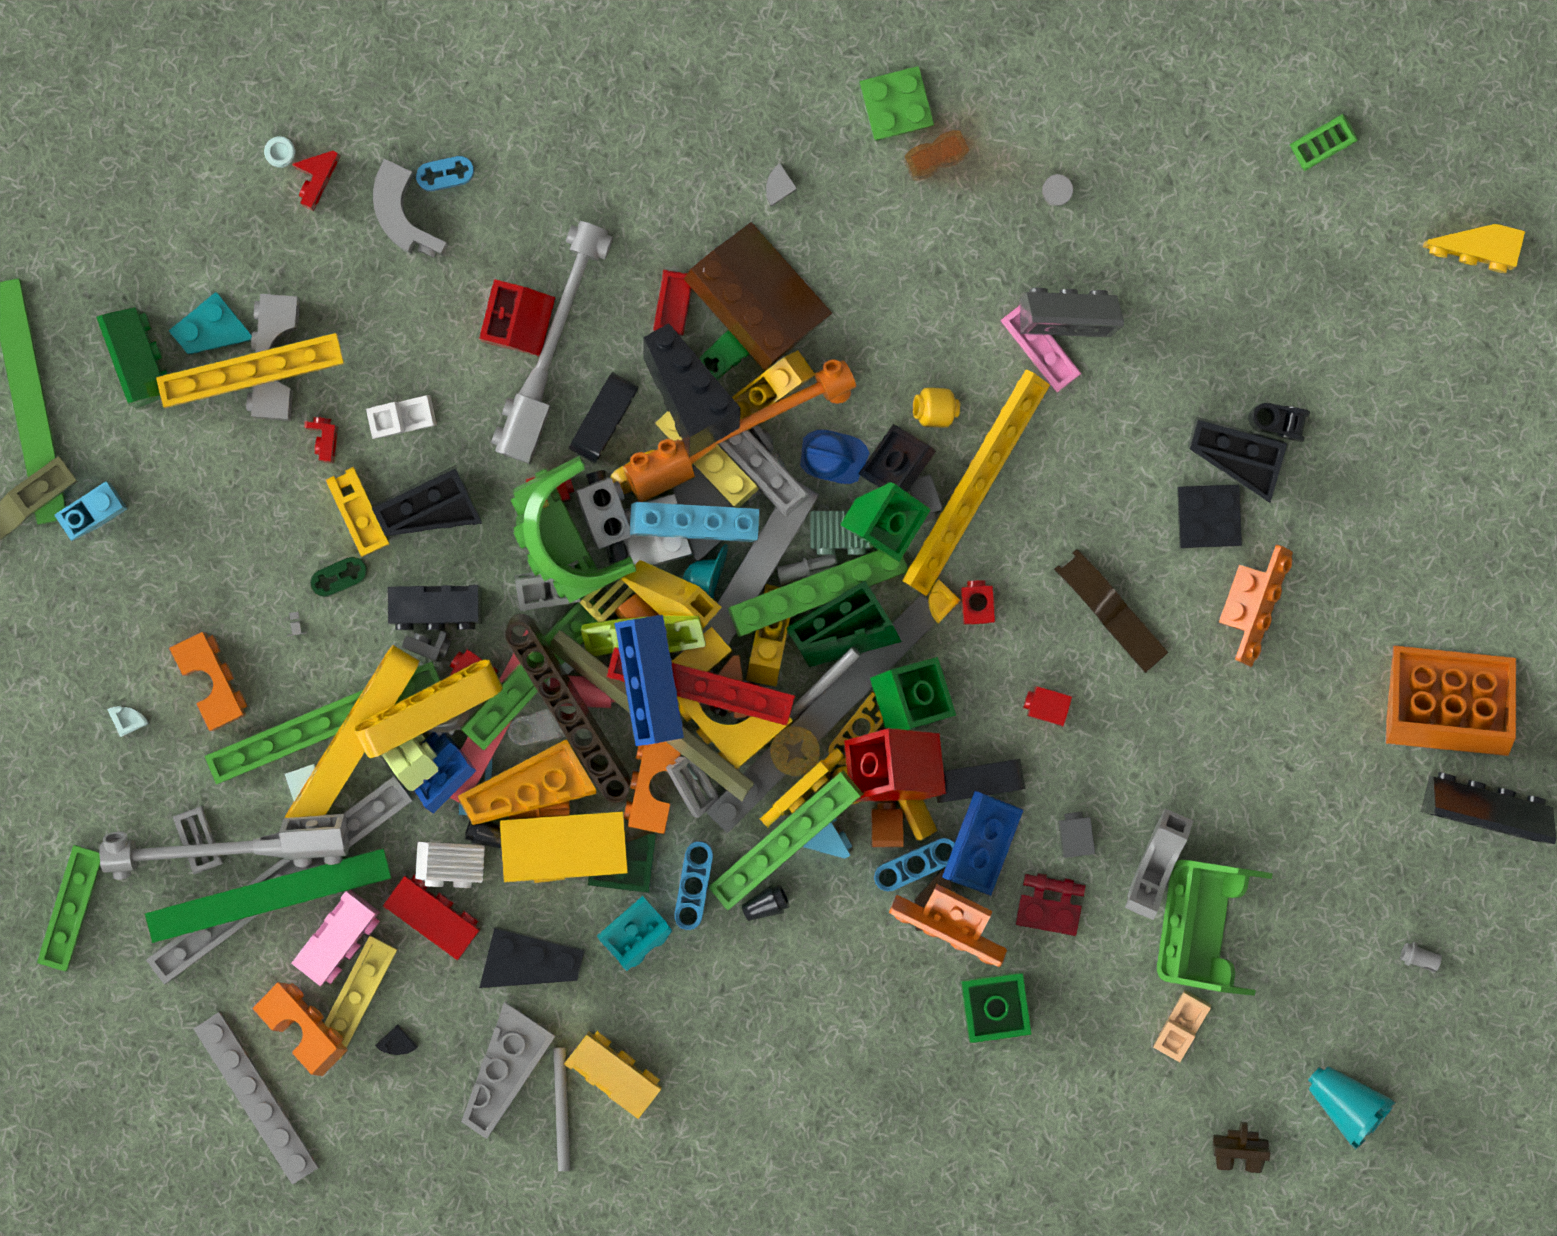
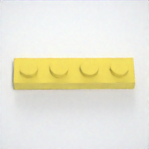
[655,411,759,508]
[324,935,398,1060]

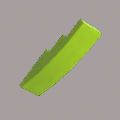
[581,616,706,656]

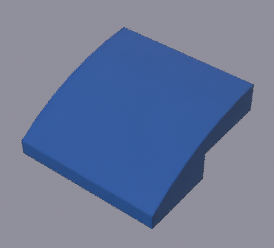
[414,732,476,814]

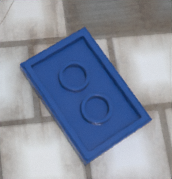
[942,791,1023,896]

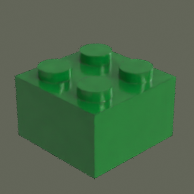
[870,657,956,730]
[960,971,1032,1043]

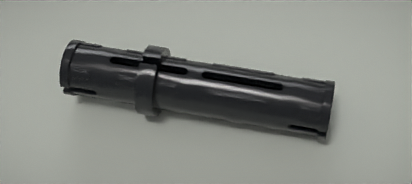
[586,470,628,563]

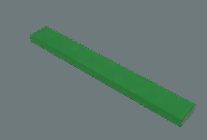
[144,848,392,943]

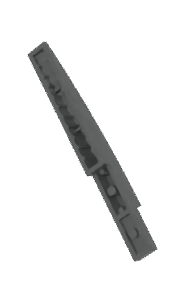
[706,594,936,833]

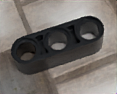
[568,372,639,464]
[936,759,1025,803]

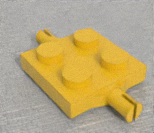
[759,748,845,828]

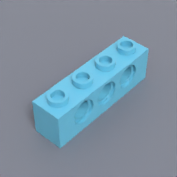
[630,502,759,542]

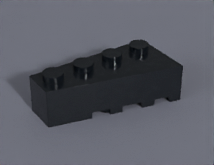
[643,323,740,458]

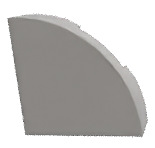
[766,164,797,206]

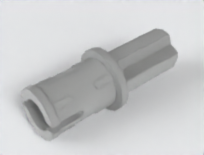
[776,555,838,586]

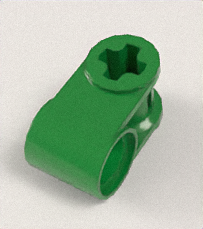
[699,330,750,380]

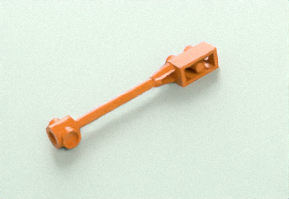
[623,359,856,502]

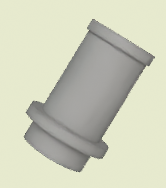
[1400,942,1442,973]

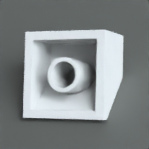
[619,494,692,566]

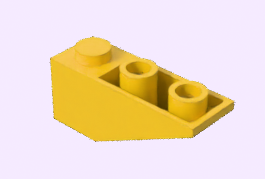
[1423,224,1525,273]
[732,350,815,419]
[621,560,722,629]
[746,584,790,686]

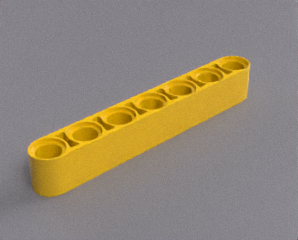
[284,645,420,818]

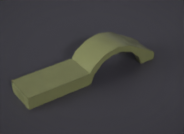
[0,456,78,540]

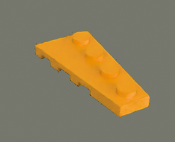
[458,739,596,825]

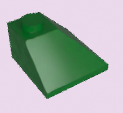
[840,482,931,562]

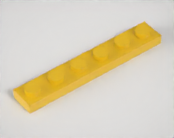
[156,333,345,408]

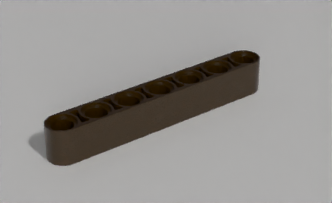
[505,613,630,803]

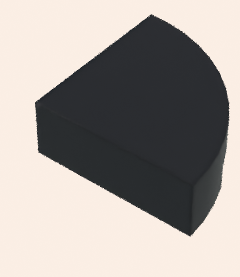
[375,1024,419,1055]

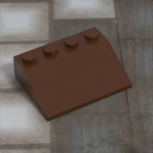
[684,222,832,371]

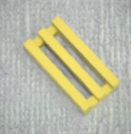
[579,577,634,622]

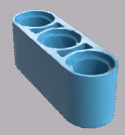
[874,838,955,892]
[674,841,713,930]

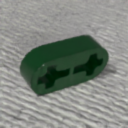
[310,557,367,597]

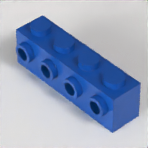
[615,615,684,746]

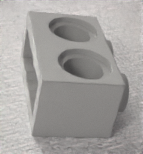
[574,477,633,549]
[514,566,581,611]

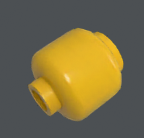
[913,387,960,428]

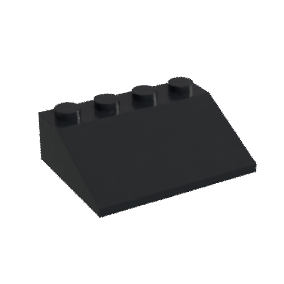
[1420,772,1557,844]

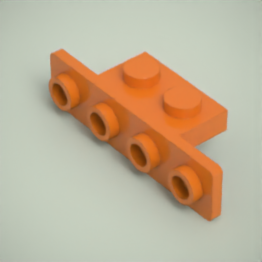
[1219,545,1293,667]
[889,884,1007,967]

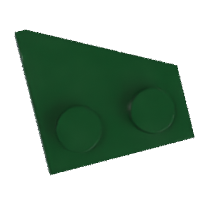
[588,833,656,893]

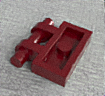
[1015,873,1086,936]

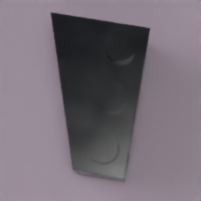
[1188,417,1287,503]
[372,465,482,536]
[388,585,482,630]
[479,927,586,988]

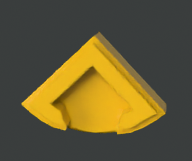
[928,579,961,624]

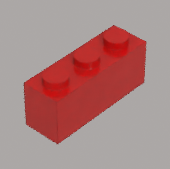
[383,874,481,961]

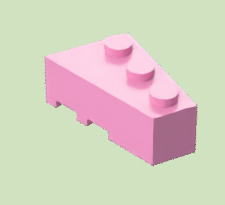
[291,890,380,986]

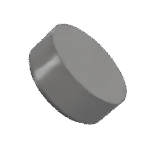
[1042,174,1073,206]

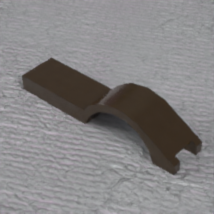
[1054,549,1168,673]

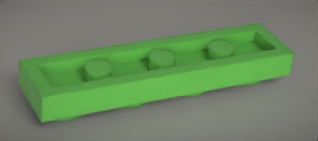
[37,845,101,972]

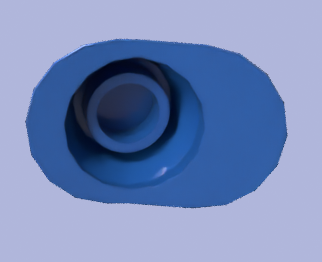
[800,430,870,484]

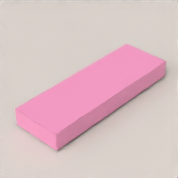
[1000,305,1081,393]

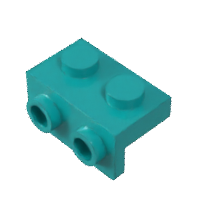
[597,896,672,971]

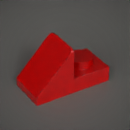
[292,150,341,211]

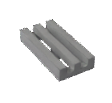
[666,756,720,818]
[173,806,224,874]

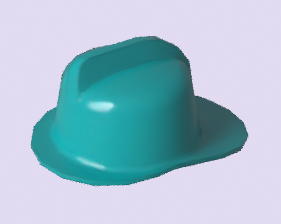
[683,544,728,600]

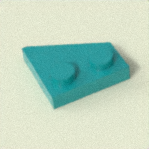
[169,292,252,355]

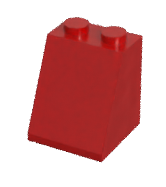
[844,728,946,802]

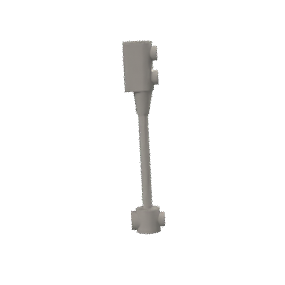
[491,221,613,464]
[99,814,349,880]

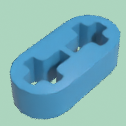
[416,156,474,191]

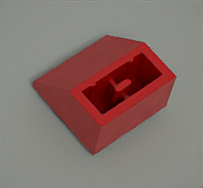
[479,279,556,357]

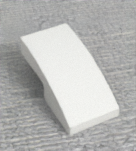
[366,395,437,439]

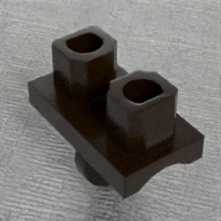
[1212,1122,1271,1173]

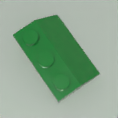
[96,307,169,408]

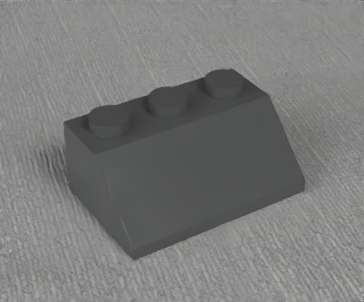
[1020,288,1124,337]

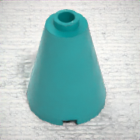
[1308,1066,1396,1150]

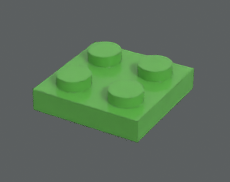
[859,66,934,142]

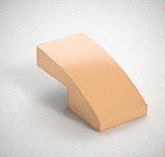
[1153,990,1211,1062]

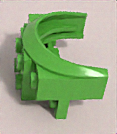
[511,456,636,603]

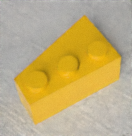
[564,1031,662,1119]

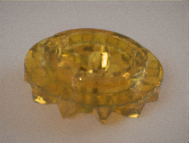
[770,727,820,776]

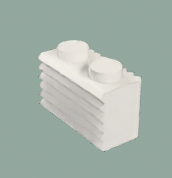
[415,842,485,888]

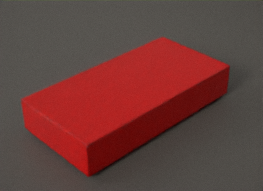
[653,270,692,336]

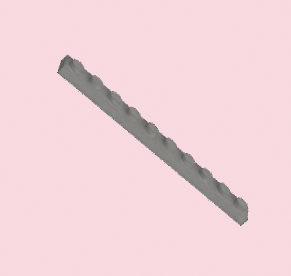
[146,776,413,985]

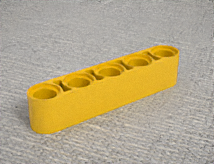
[354,660,503,758]

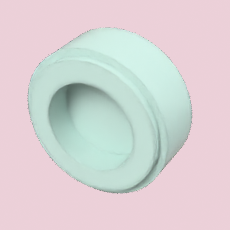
[264,136,296,168]

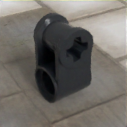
[1248,403,1310,442]

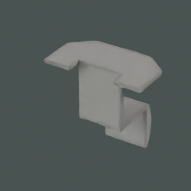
[287,612,307,637]

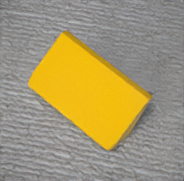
[898,800,937,841]

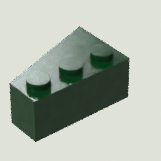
[786,581,902,667]

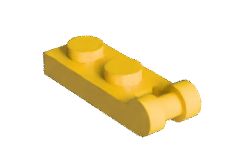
[326,466,390,557]

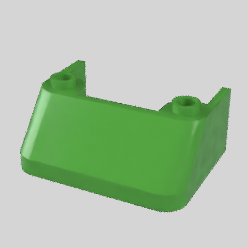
[1157,859,1273,996]

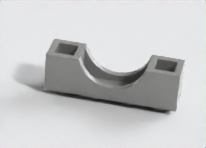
[246,294,300,421]

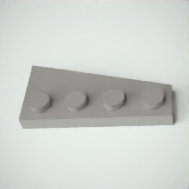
[461,1002,556,1139]

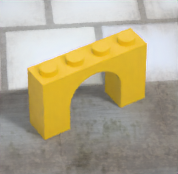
[672,627,793,770]

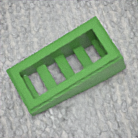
[1289,114,1359,171]

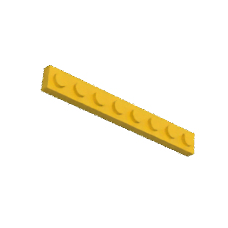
[902,369,1050,596]

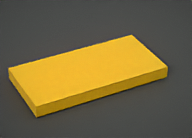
[500,812,627,882]

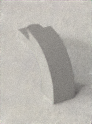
[373,159,448,258]
[1125,808,1193,920]

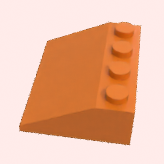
[1386,646,1516,756]

